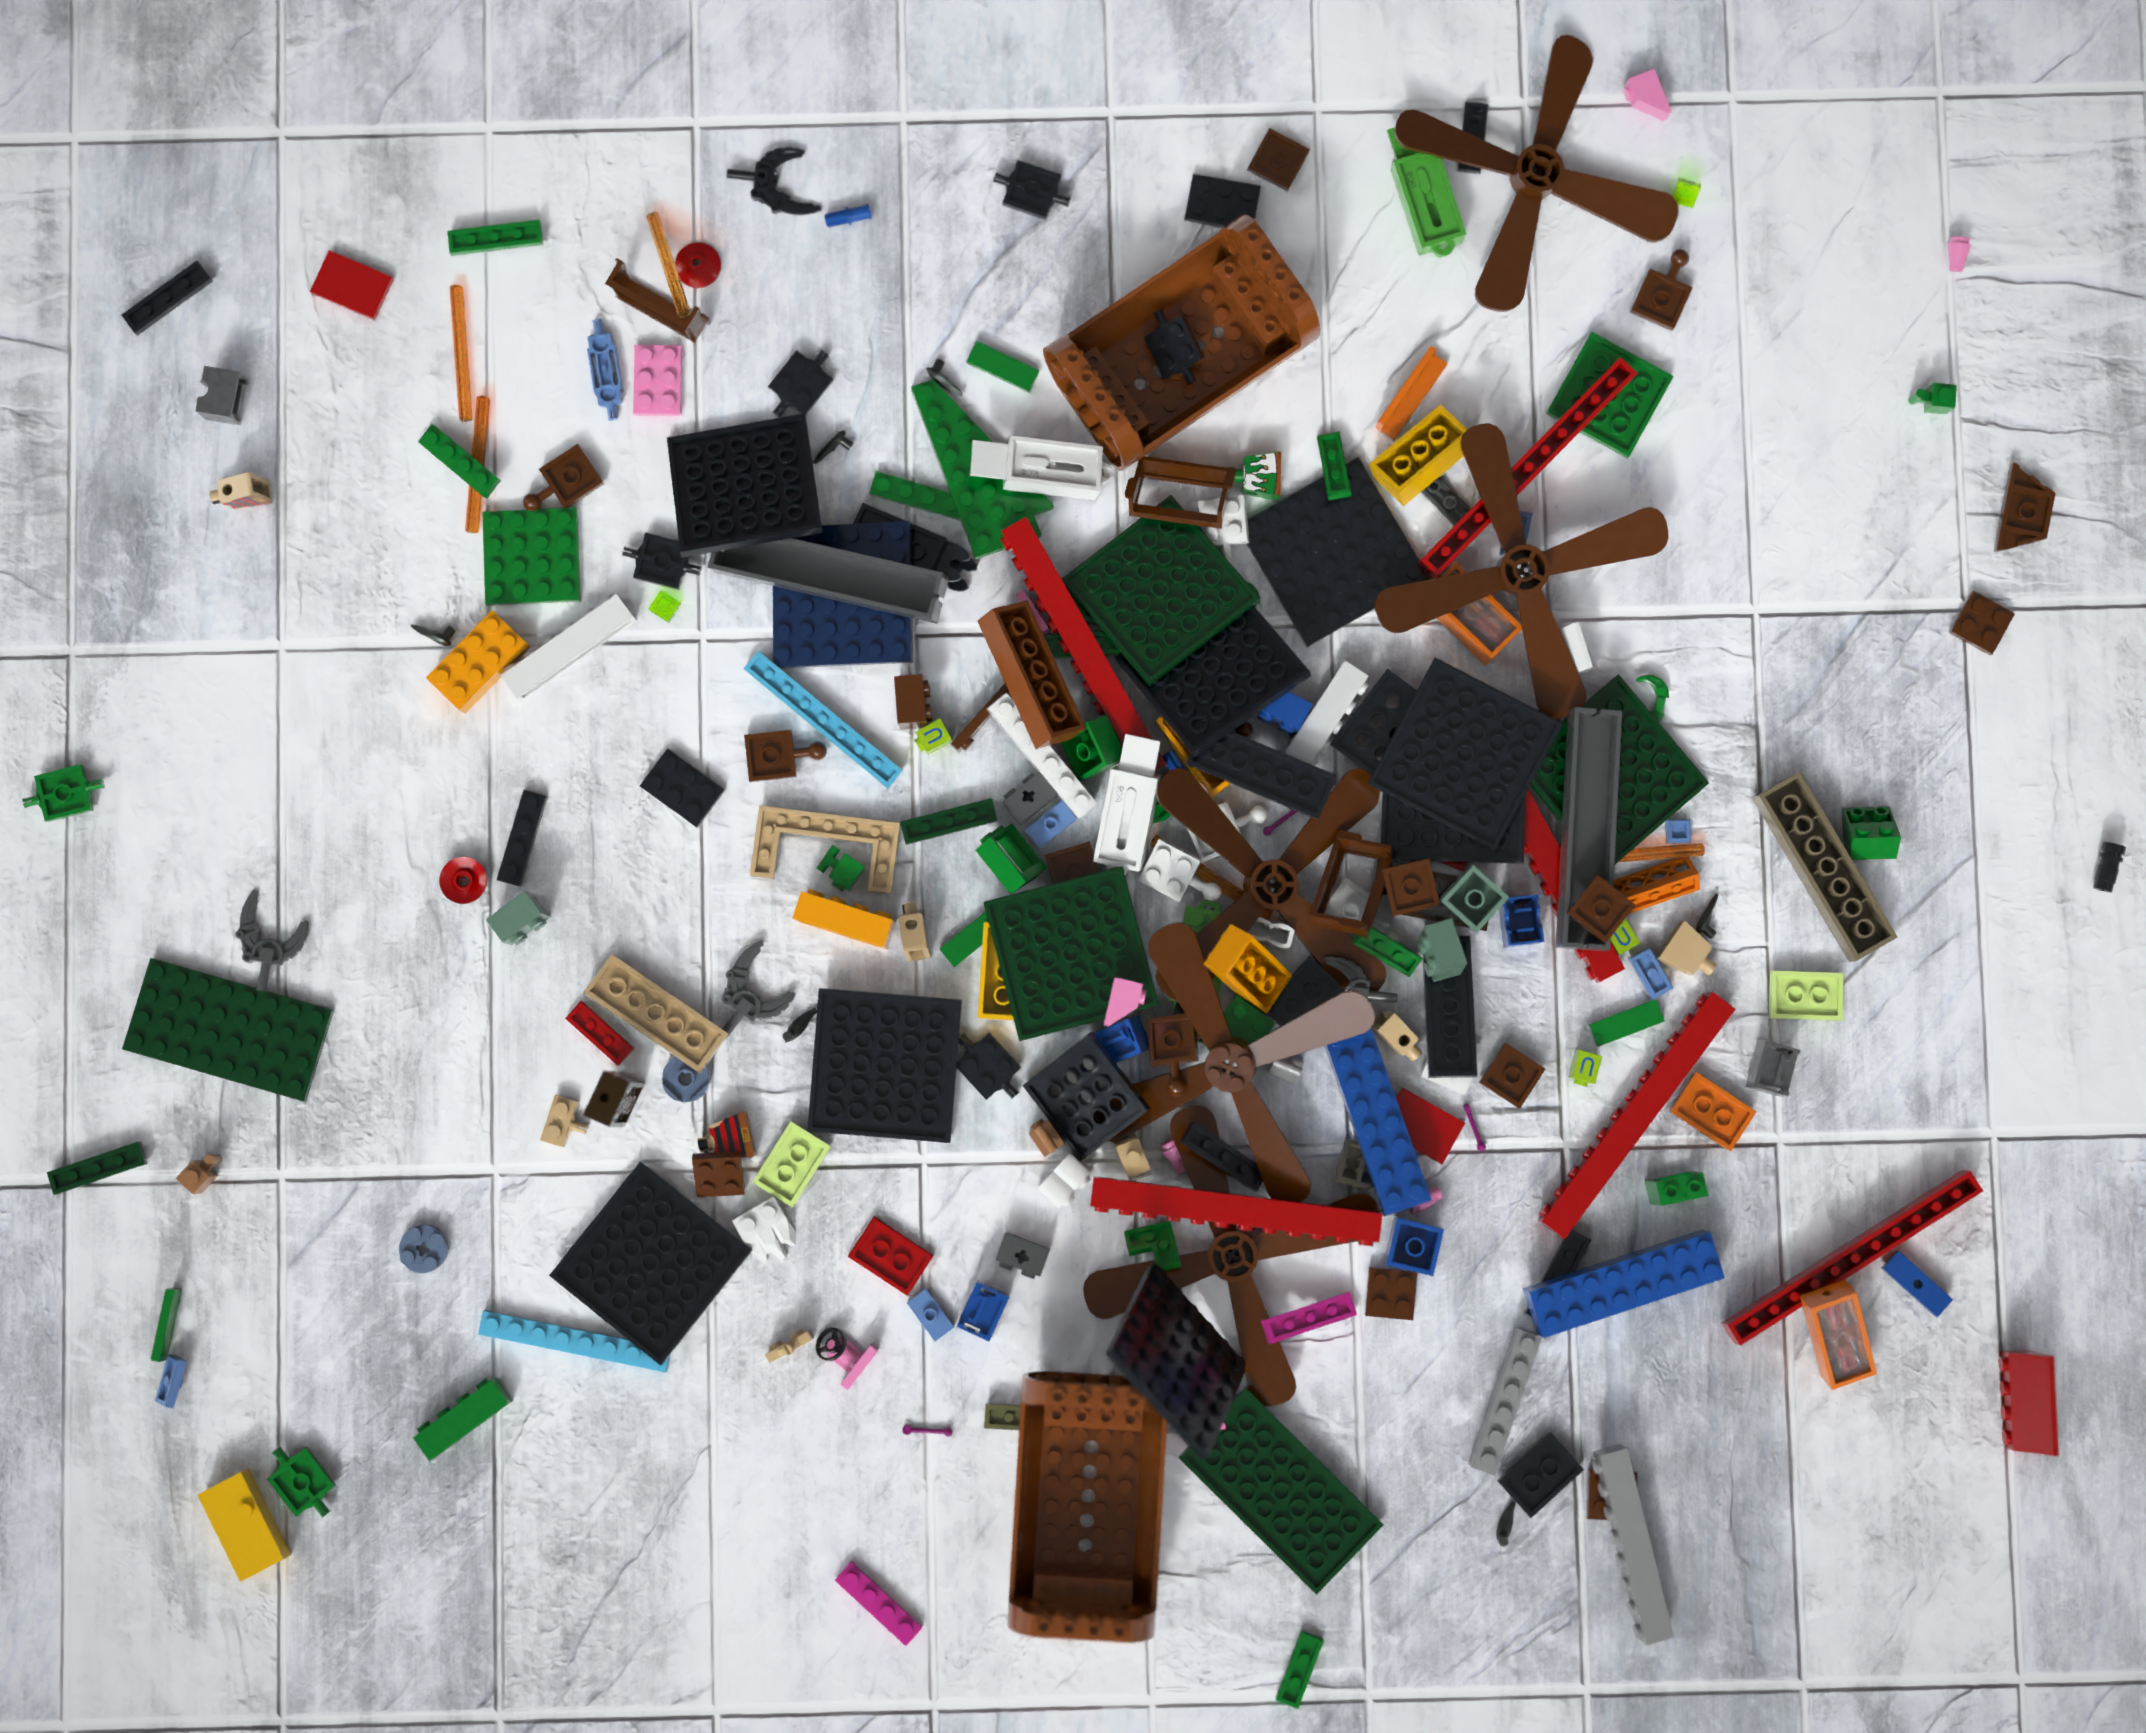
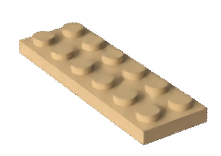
[583,954,728,1073]

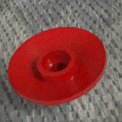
[675,242,721,288]
[439,857,487,904]

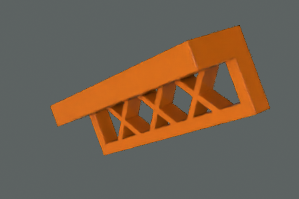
[1375,346,1448,441]
[1613,855,1700,914]

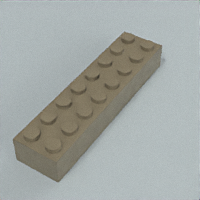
[1752,772,1898,962]

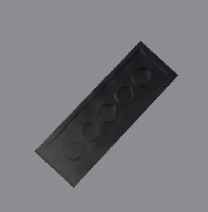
[1186,731,1337,820]
[1422,936,1477,1078]

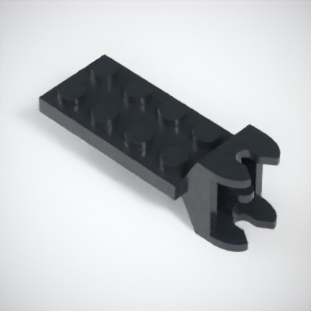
[853,503,978,592]

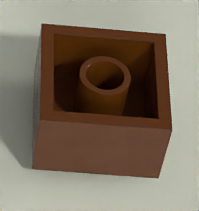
[894,674,932,730]

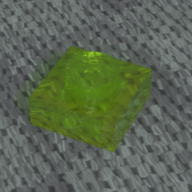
[1672,178,1701,208]
[648,590,681,623]

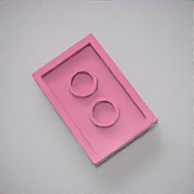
[633,345,682,416]

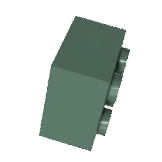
[1438,863,1509,933]
[486,891,550,946]
[1417,918,1467,982]

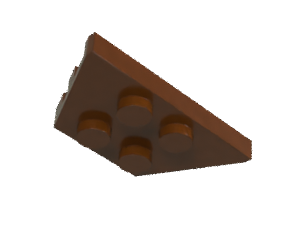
[1994,462,2056,552]

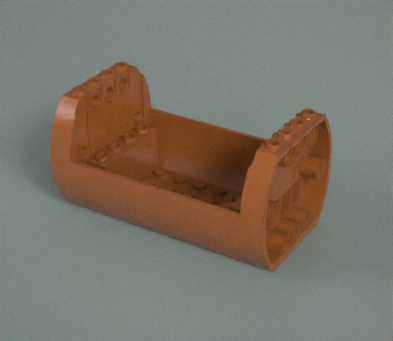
[1043,214,1321,471]
[1007,1371,1167,1644]

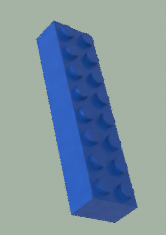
[1324,1029,1432,1217]
[1523,1230,1725,1338]

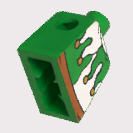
[1234,452,1281,501]

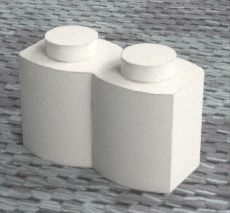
[1248,917,1295,950]
[1037,1153,1091,1208]

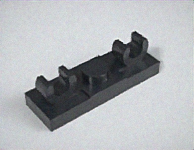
[1457,102,1488,174]

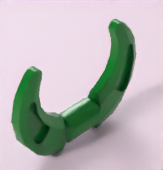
[1636,675,1669,722]

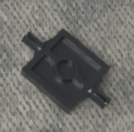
[993,160,1071,220]
[1144,309,1205,385]
[768,350,834,418]
[622,532,702,590]
[957,1032,1022,1100]

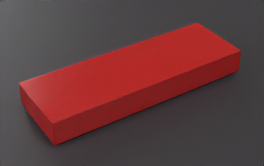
[565,1001,635,1066]

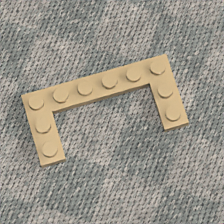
[750,805,901,894]

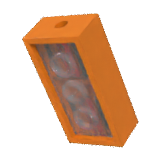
[1436,562,1522,666]
[1800,1280,1877,1390]

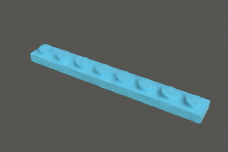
[743,651,903,789]
[478,1310,671,1373]

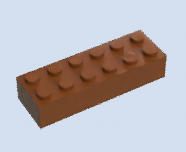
[977,600,1086,749]

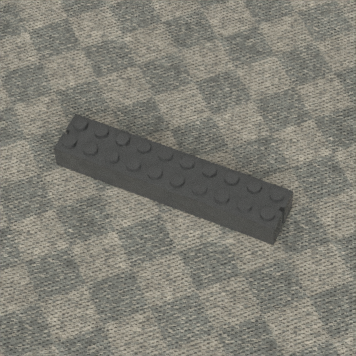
[707,538,949,624]
[1555,707,1622,951]

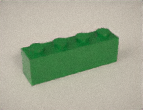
[413,1378,513,1461]

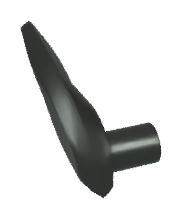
[926,359,963,396]
[813,430,854,464]
[411,624,456,646]
[1696,893,1719,939]
[783,1008,817,1043]
[1496,1501,1516,1547]

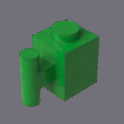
[1908,383,1957,414]
[816,845,866,892]

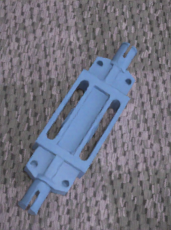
[587,319,623,421]

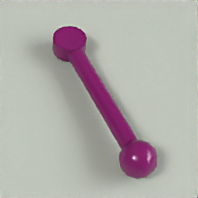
[1263,810,1297,836]
[1463,1103,1486,1151]
[902,1425,953,1437]

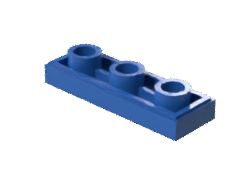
[1881,1250,1953,1318]

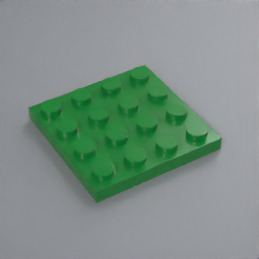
[1546,332,1674,459]
[482,507,581,606]

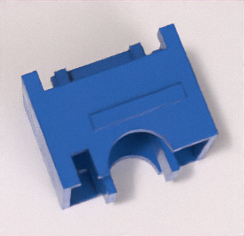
[1499,894,1544,948]
[1094,1015,1149,1063]
[956,1280,1010,1342]

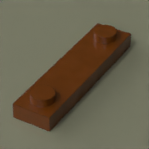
[951,683,1012,753]

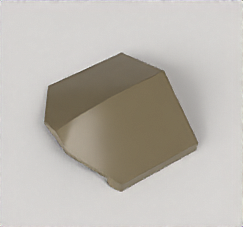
[1336,1138,1373,1190]

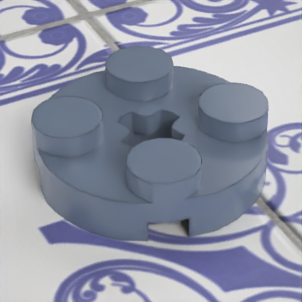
[662,1057,711,1103]
[399,1225,449,1273]

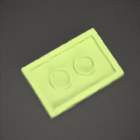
[1769,970,1844,1021]
[752,1121,832,1208]

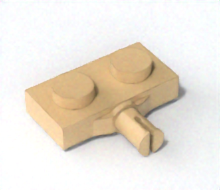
[540,1095,589,1148]
[765,1329,814,1363]

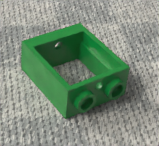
[975,823,1048,894]
[1645,1171,1709,1206]

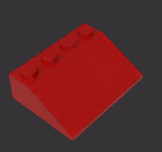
[1998,1350,2059,1456]

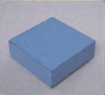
[1665,819,1691,844]

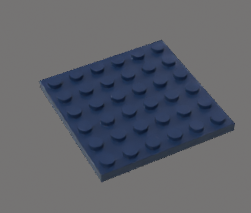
[773,521,913,669]

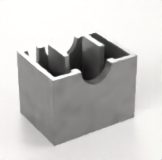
[195,366,249,425]
[1745,1040,1801,1097]

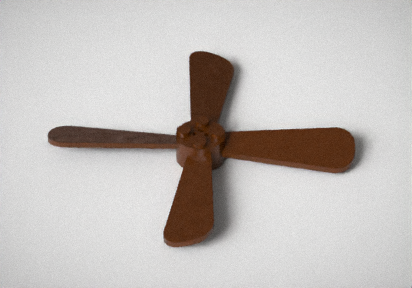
[1394,35,1679,312]
[1374,423,1669,719]
[1155,768,1386,1002]
[1096,922,1376,1202]
[1083,1106,1380,1407]

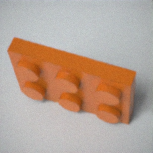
[1669,1072,1757,1152]

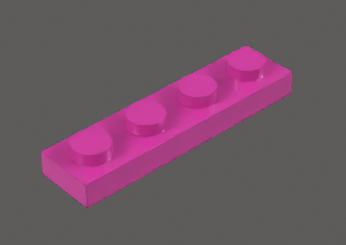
[1261,1292,1357,1344]
[834,1561,923,1646]

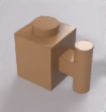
[1028,1119,1064,1157]
[175,1154,222,1195]

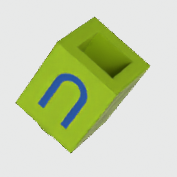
[914,719,952,755]
[1610,919,1640,955]
[1568,1050,1602,1087]

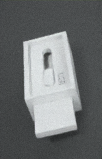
[970,435,1111,500]
[1093,734,1162,874]

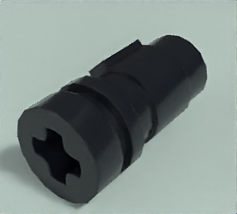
[2093,842,2127,893]

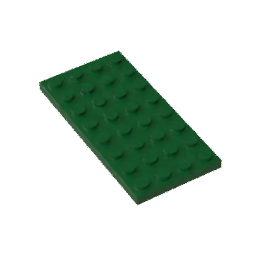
[122,958,334,1102]
[1178,1387,1384,1595]

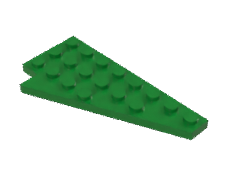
[911,380,1054,560]

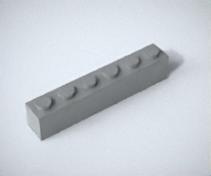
[1468,1327,1542,1476]

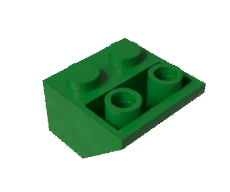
[1842,806,1901,860]

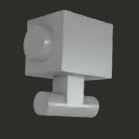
[1266,1056,1304,1084]

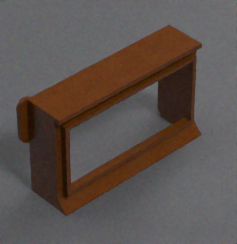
[605,258,711,343]
[1125,456,1236,529]
[1309,830,1394,940]

